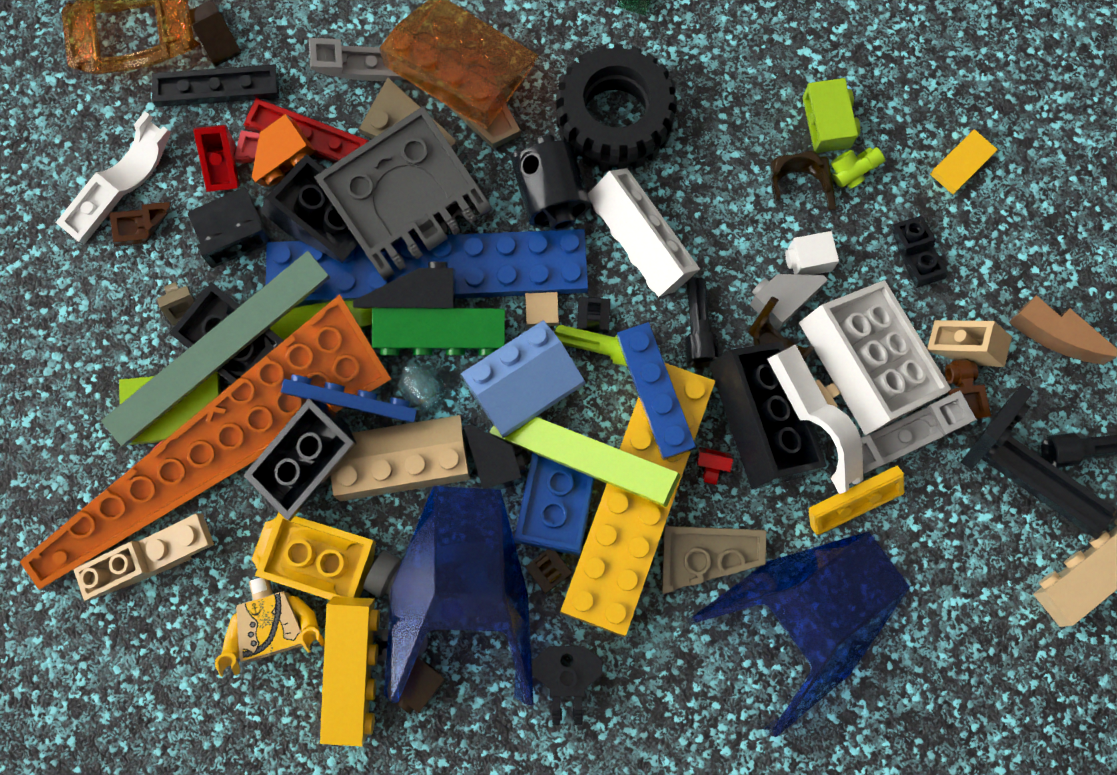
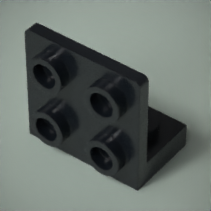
[188,188,271,268]

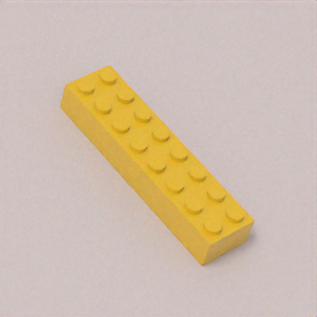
[560,363,715,637]

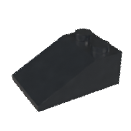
[261,154,359,263]

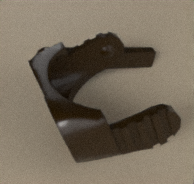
[770,151,837,210]
[748,297,814,361]

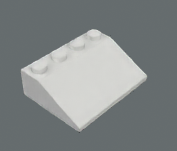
[799,280,951,436]

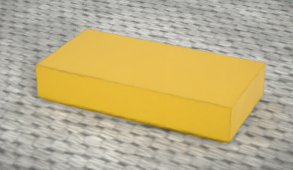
[930,129,998,195]

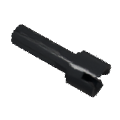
[685,277,719,368]
[1041,433,1117,468]

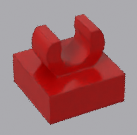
[696,447,733,485]

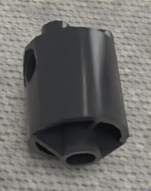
[510,135,590,231]

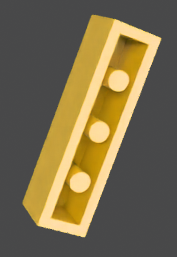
[320,596,380,747]

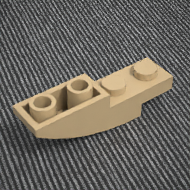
[73,513,214,601]

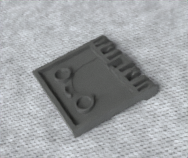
[314,106,492,281]

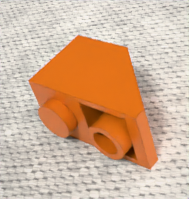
[252,114,316,187]

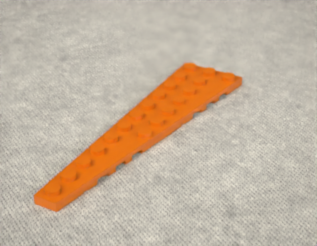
[20,294,391,590]

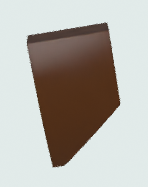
[109,202,171,247]

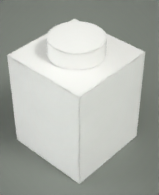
[785,231,839,275]

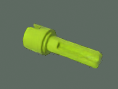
[554,325,628,367]

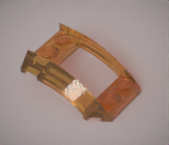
[61,0,201,74]

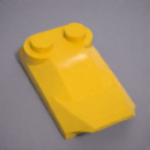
[251,512,376,600]

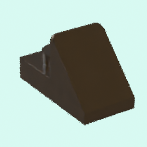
[185,0,242,67]

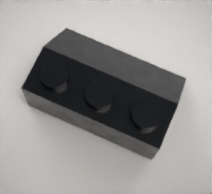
[243,398,357,521]

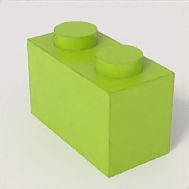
[802,78,860,153]

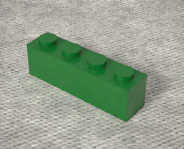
[372,308,505,356]

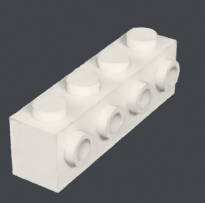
[588,168,700,297]

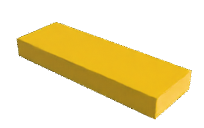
[808,465,905,536]

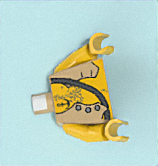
[215,578,325,677]

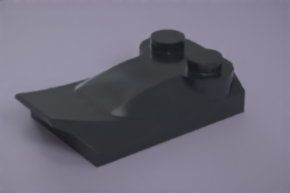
[169,282,284,384]

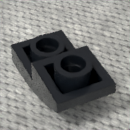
[892,215,948,288]

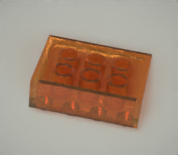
[380,0,539,130]

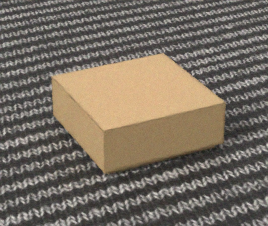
[525,292,559,327]

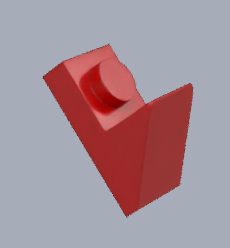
[193,124,240,192]

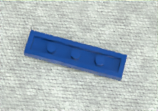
[617,322,696,460]
[280,374,417,423]

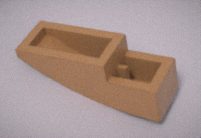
[1009,295,1117,365]

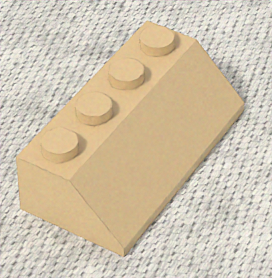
[330,415,471,502]

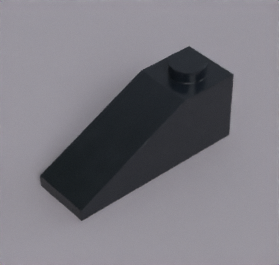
[353,262,455,309]

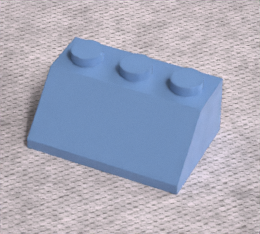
[461,320,586,438]

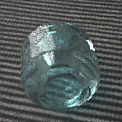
[398,362,447,413]

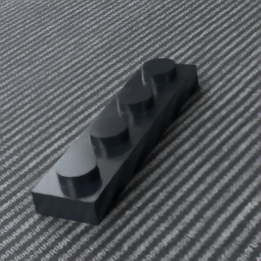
[152,64,279,107]

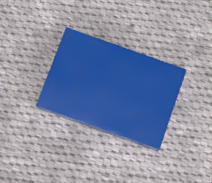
[514,453,595,556]

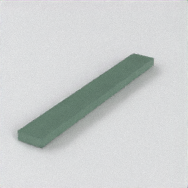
[101,251,331,447]

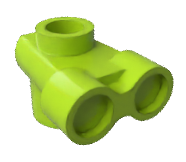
[830,147,886,189]

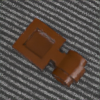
[945,359,991,420]

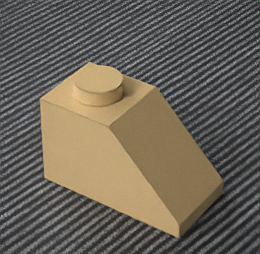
[927,320,1012,367]

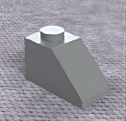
[750,274,828,331]

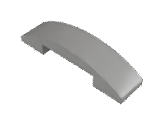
[309,38,436,81]
[861,390,977,475]

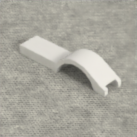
[56,111,171,244]
[768,345,863,494]

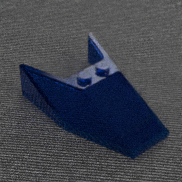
[384,486,534,705]
[686,531,910,737]

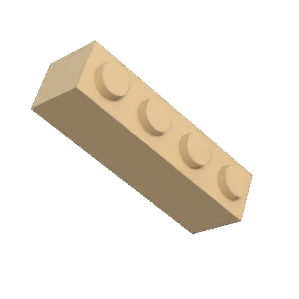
[1033,519,1117,627]

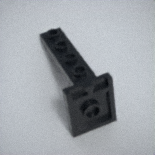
[960,384,1117,539]

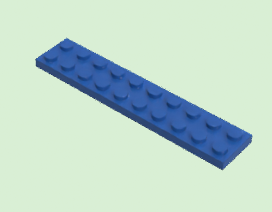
[266,229,588,305]

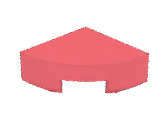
[234,130,260,164]

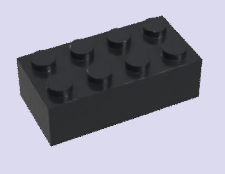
[709,341,827,490]

